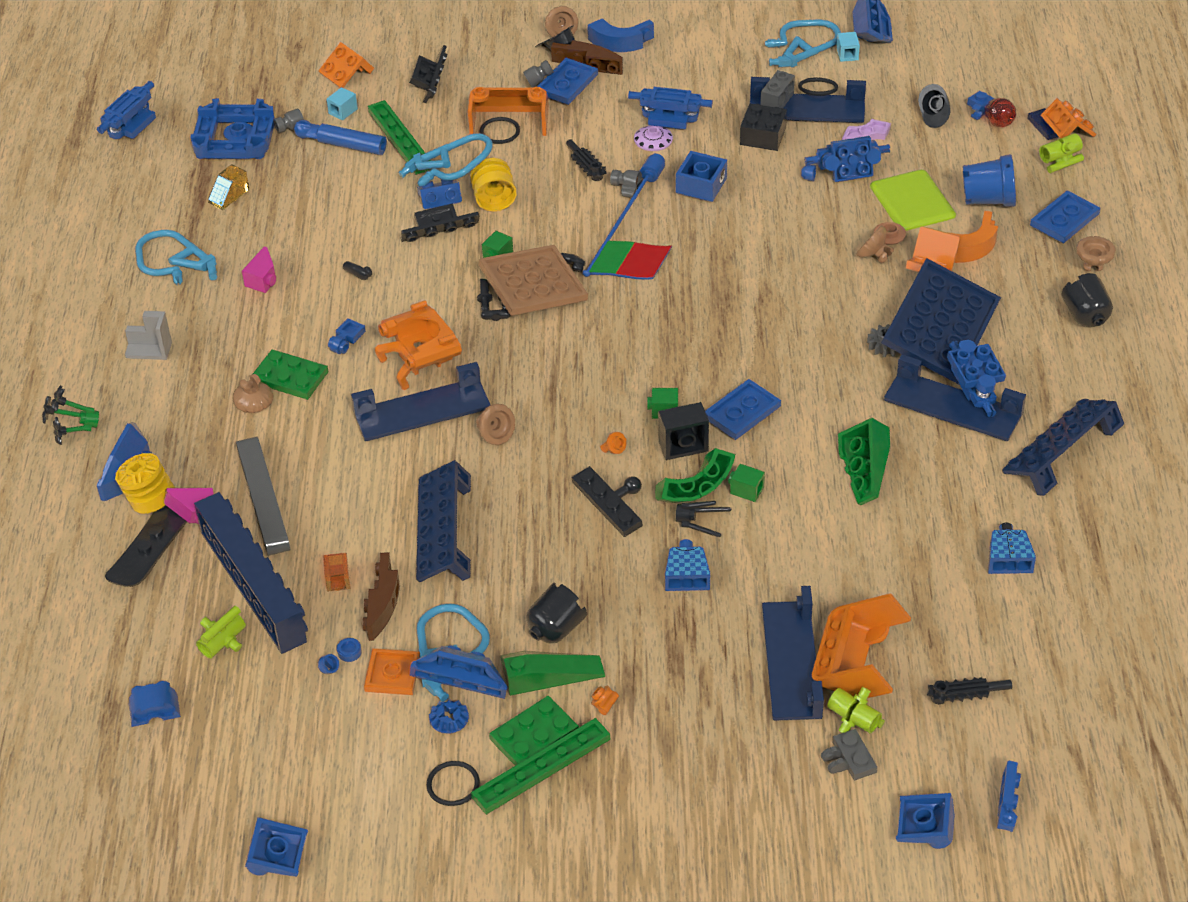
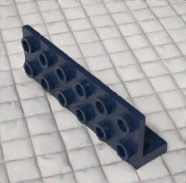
[750,77,866,123]
[884,354,1026,441]
[351,361,491,441]
[1002,399,1124,496]
[416,460,471,582]
[762,586,824,721]

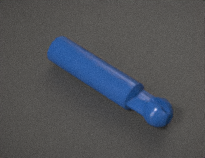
[294,120,387,155]

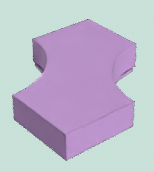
[842,119,891,140]

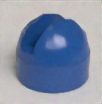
[801,165,816,181]
[318,654,339,674]

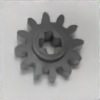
[867,324,895,357]

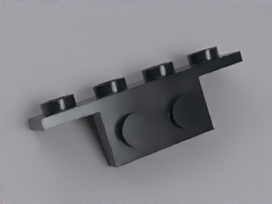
[409,45,448,103]
[400,203,480,242]

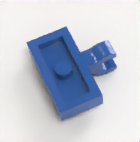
[967,91,1010,121]

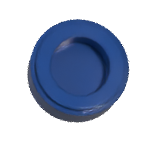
[337,638,362,662]

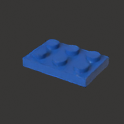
[537,58,598,105]
[1030,190,1101,244]
[705,379,781,440]

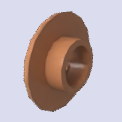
[874,222,906,245]

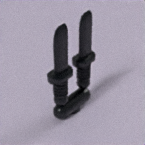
[477,279,511,321]

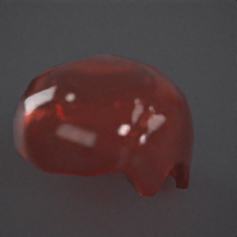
[985,98,1017,128]

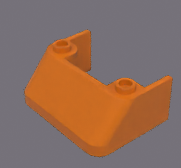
[468,87,549,136]
[812,593,911,698]

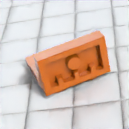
[318,42,374,88]
[1041,98,1097,138]
[906,226,961,272]

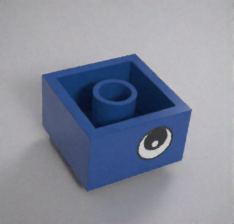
[676,151,727,202]

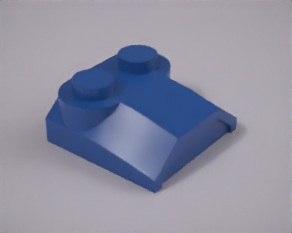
[896,793,955,849]
[245,817,308,877]

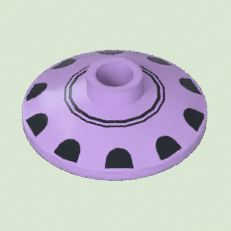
[634,125,673,151]

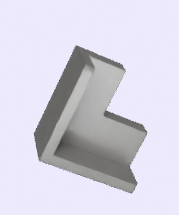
[125,311,172,360]

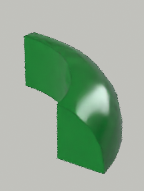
[655,448,736,503]

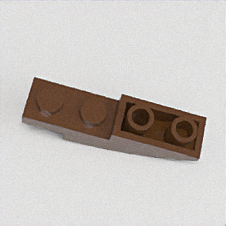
[551,40,623,75]
[363,552,400,641]

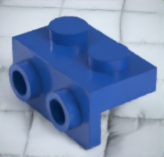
[417,179,462,209]

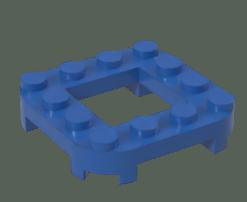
[191,98,275,159]

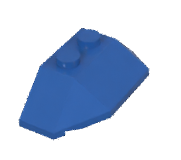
[852,0,893,43]
[97,422,152,501]
[410,646,507,699]

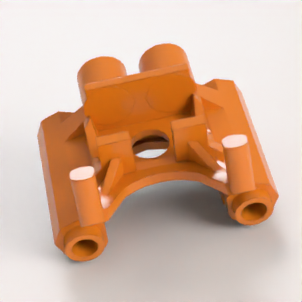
[375,300,462,390]

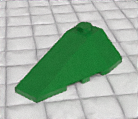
[838,418,890,505]
[500,651,605,696]

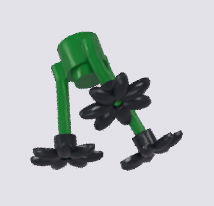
[42,385,99,445]

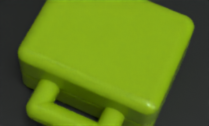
[870,169,956,231]

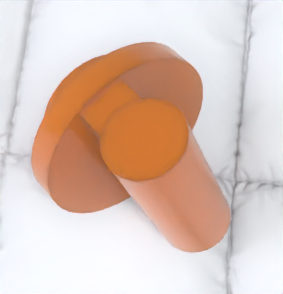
[600,432,627,454]
[591,685,619,715]

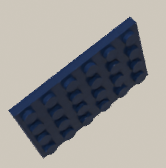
[881,258,1001,384]

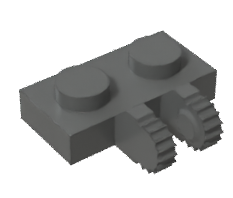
[821,729,878,781]

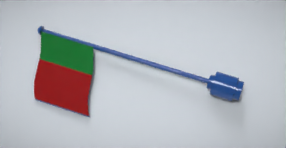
[583,153,672,280]

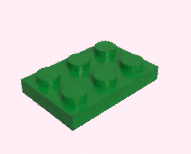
[252,349,329,400]
[489,695,579,766]

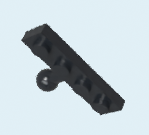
[571,466,643,537]

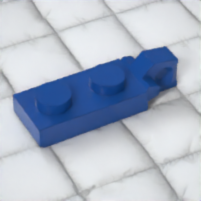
[997,760,1021,832]

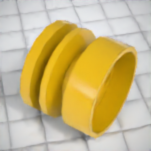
[470,158,517,212]
[115,453,175,514]

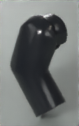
[561,253,585,272]
[343,261,372,280]

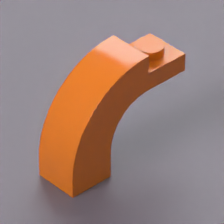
[946,211,998,263]

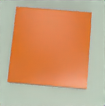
[364,648,420,695]

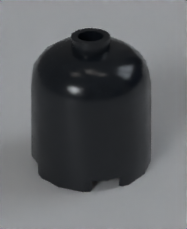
[1061,273,1113,328]
[526,583,587,644]

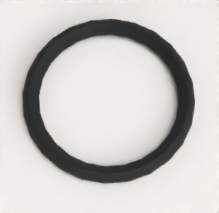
[798,77,838,96]
[480,117,520,144]
[426,761,480,806]

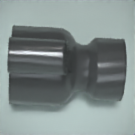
[523,60,554,88]
[273,108,304,133]
[610,169,642,198]

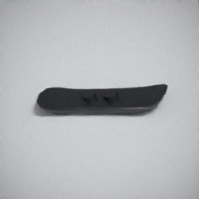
[105,505,187,587]

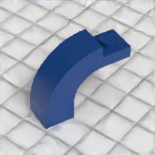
[587,18,654,52]

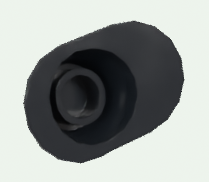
[535,25,576,50]
[918,84,951,128]

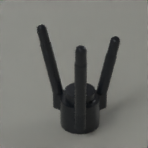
[676,501,732,537]

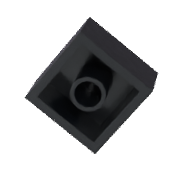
[740,103,787,151]
[658,402,709,460]

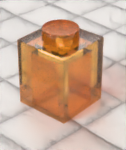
[323,553,351,592]

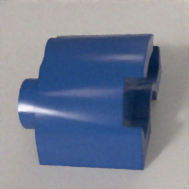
[129,681,181,727]

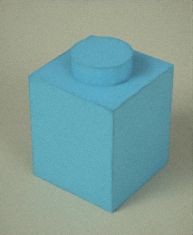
[836,32,860,62]
[327,87,358,120]

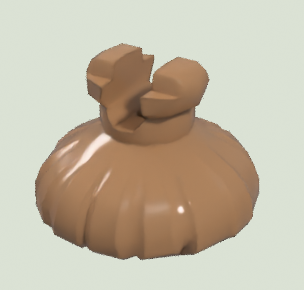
[545,6,578,37]
[856,225,894,263]
[1076,236,1116,271]
[233,374,274,413]
[476,403,516,445]

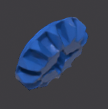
[429,698,469,734]

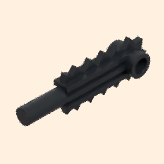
[566,139,607,181]
[927,677,1013,705]

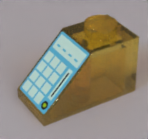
[208,164,249,210]

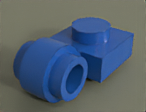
[328,318,366,354]

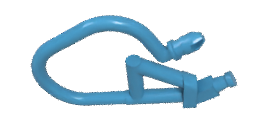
[765,19,841,68]
[398,133,493,187]
[135,230,217,285]
[417,604,490,702]

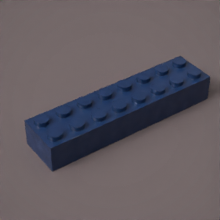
[194,492,308,654]

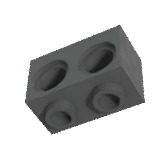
[761,70,795,108]

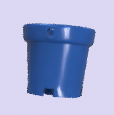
[963,154,1016,207]

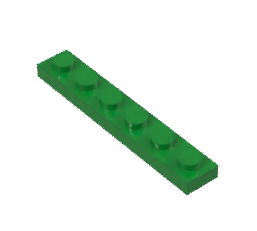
[368,100,431,175]
[471,718,611,815]

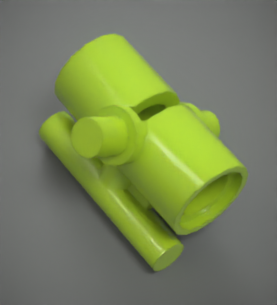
[1039,133,1084,173]
[196,606,246,659]
[827,686,885,734]

